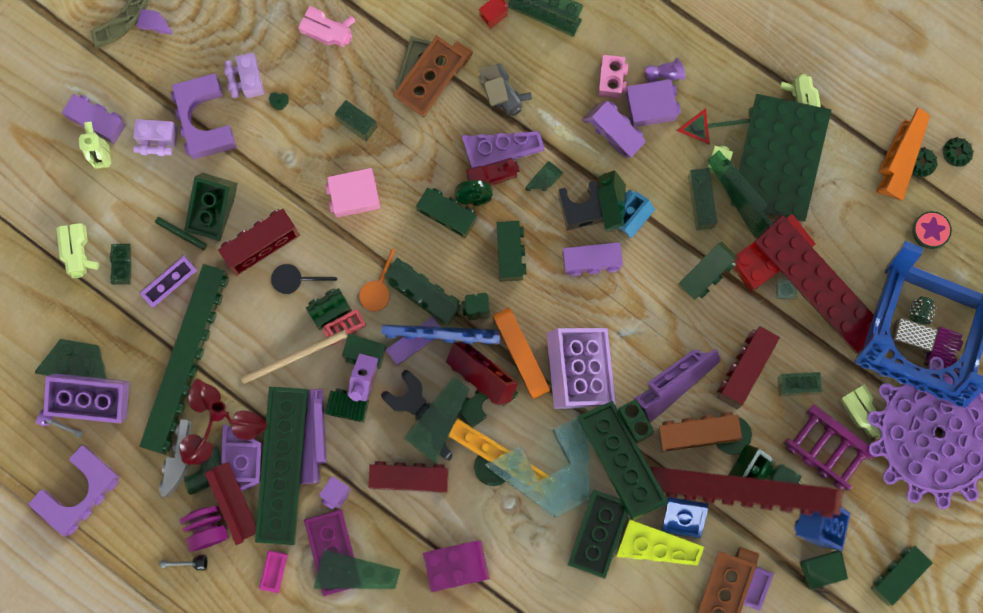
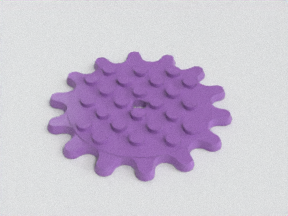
[867,357,983,509]

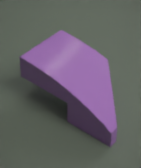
[136,9,173,35]

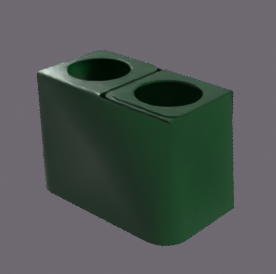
[618,399,654,443]
[799,551,848,589]

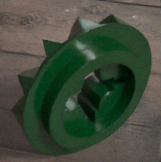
[943,137,974,167]
[912,147,938,177]

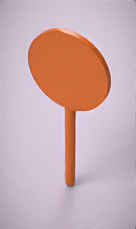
[359,249,395,311]

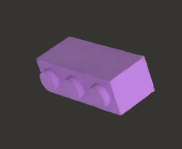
[62,94,126,144]
[562,242,623,277]
[140,254,197,308]

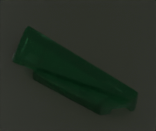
[708,150,772,238]

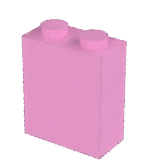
[325,168,381,218]

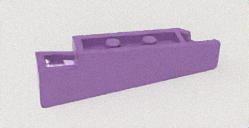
[634,349,720,422]
[300,389,327,485]

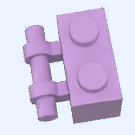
[224,52,265,98]
[133,119,177,157]

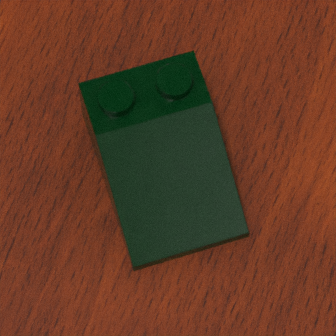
[184,173,238,241]

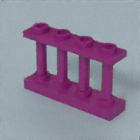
[783,404,875,491]

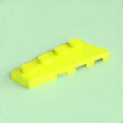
[616,519,704,566]

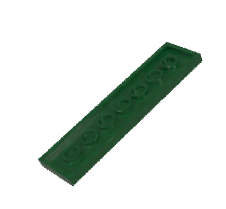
[255,387,308,545]

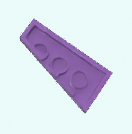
[462,131,545,168]

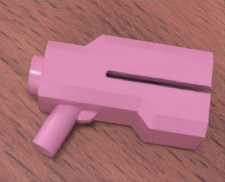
[299,6,355,48]

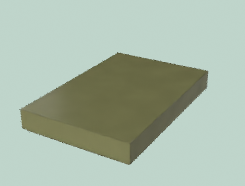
[395,36,444,96]

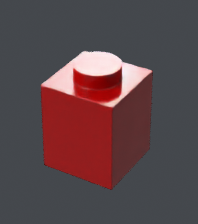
[479,0,508,29]

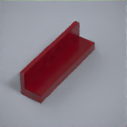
[205,462,256,545]

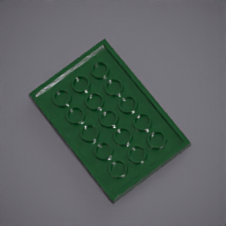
[730,94,832,222]

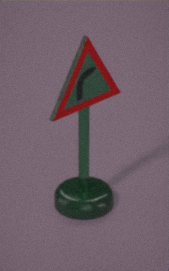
[676,107,753,145]

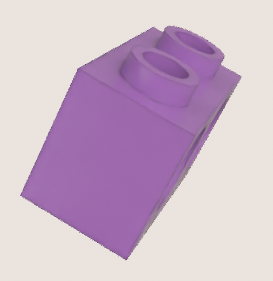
[319,476,352,509]

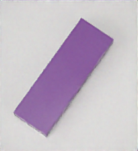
[386,316,440,366]

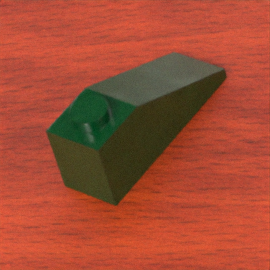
[597,170,626,231]

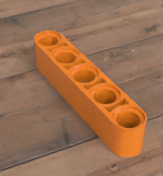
[492,307,550,399]

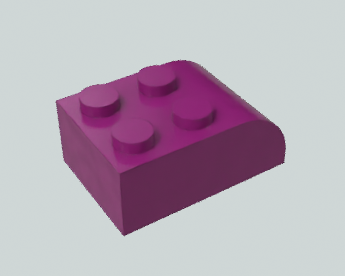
[423,540,490,592]

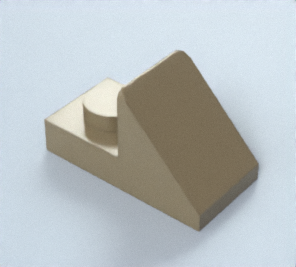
[479,64,509,106]

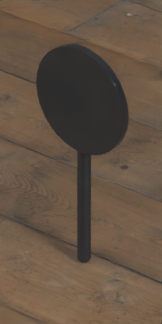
[271,264,337,294]

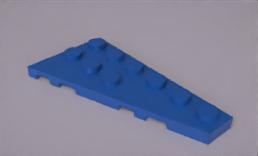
[381,324,500,344]

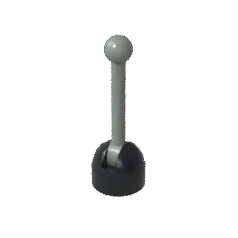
[159,555,208,571]

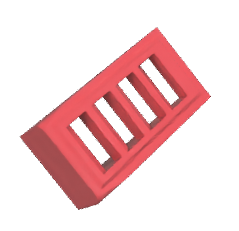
[323,309,366,345]

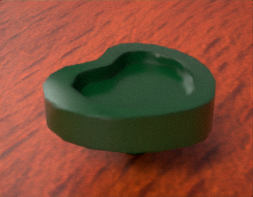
[269,92,289,111]

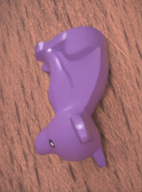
[645,58,686,83]

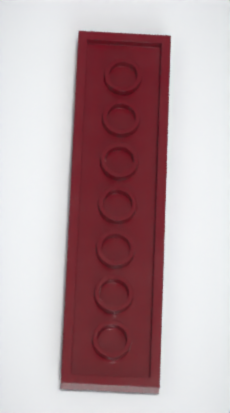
[754,215,874,354]

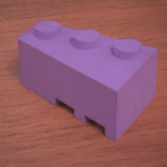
[582,101,646,158]

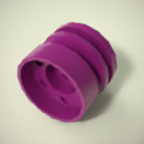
[179,506,229,552]

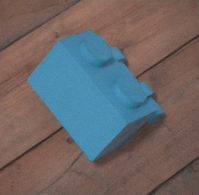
[617,189,655,239]

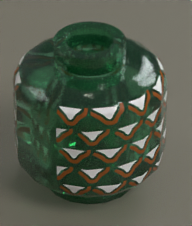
[908,297,937,325]

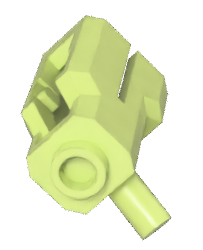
[780,74,821,107]
[79,121,111,169]
[56,224,99,278]
[839,384,881,440]

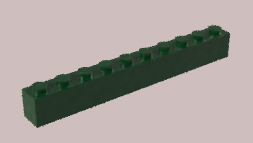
[139,264,229,455]

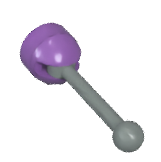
[36,409,83,437]

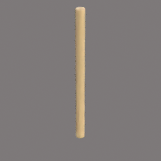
[241,330,348,384]

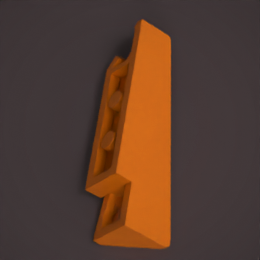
[876,108,930,200]

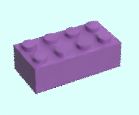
[43,373,130,423]

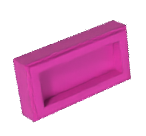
[259,550,288,593]

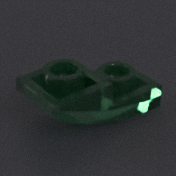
[110,244,132,285]

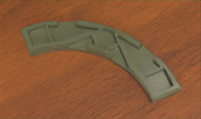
[91,0,150,49]

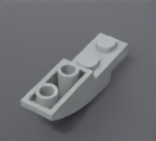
[159,419,192,498]

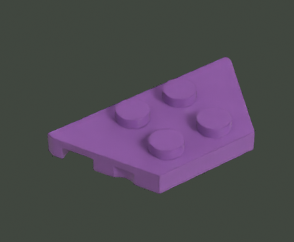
[221,425,262,491]

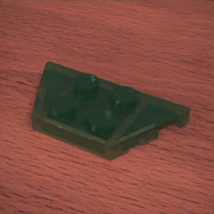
[35,339,107,379]

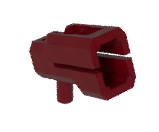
[466,157,520,186]

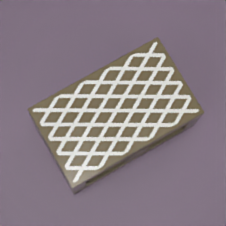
[892,318,938,354]

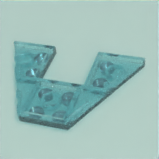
[485,417,590,517]

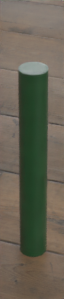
[155,217,207,251]

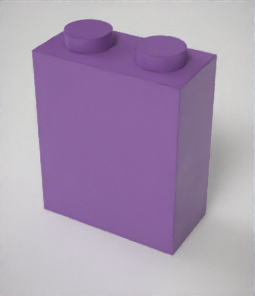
[625,79,680,127]

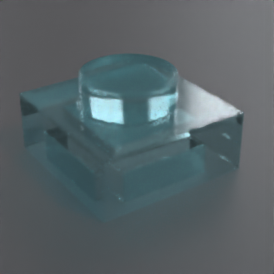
[776,279,797,300]

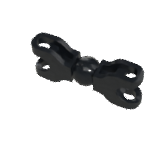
[380,369,456,461]

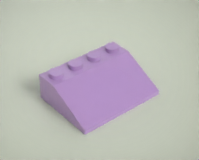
[546,328,616,409]

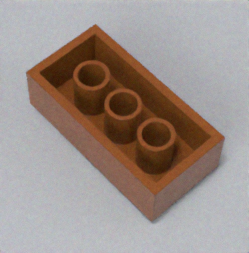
[658,412,742,452]

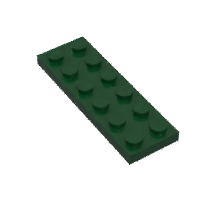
[577,400,668,520]

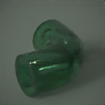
[184,446,220,495]

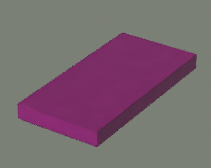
[304,509,362,596]

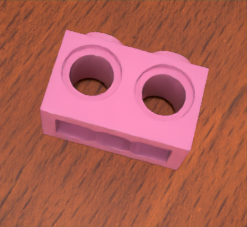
[598,55,628,99]

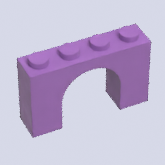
[171,73,237,160]
[28,445,121,536]

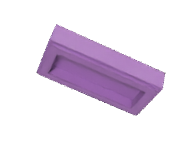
[743,567,774,611]

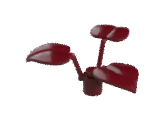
[179,378,267,465]

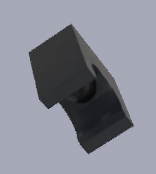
[558,180,603,231]

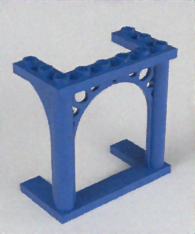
[854,241,983,408]

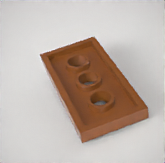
[393,35,473,118]
[697,547,759,613]

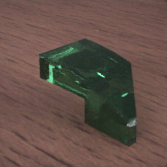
[525,161,563,191]

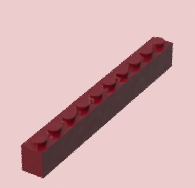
[649,466,843,518]

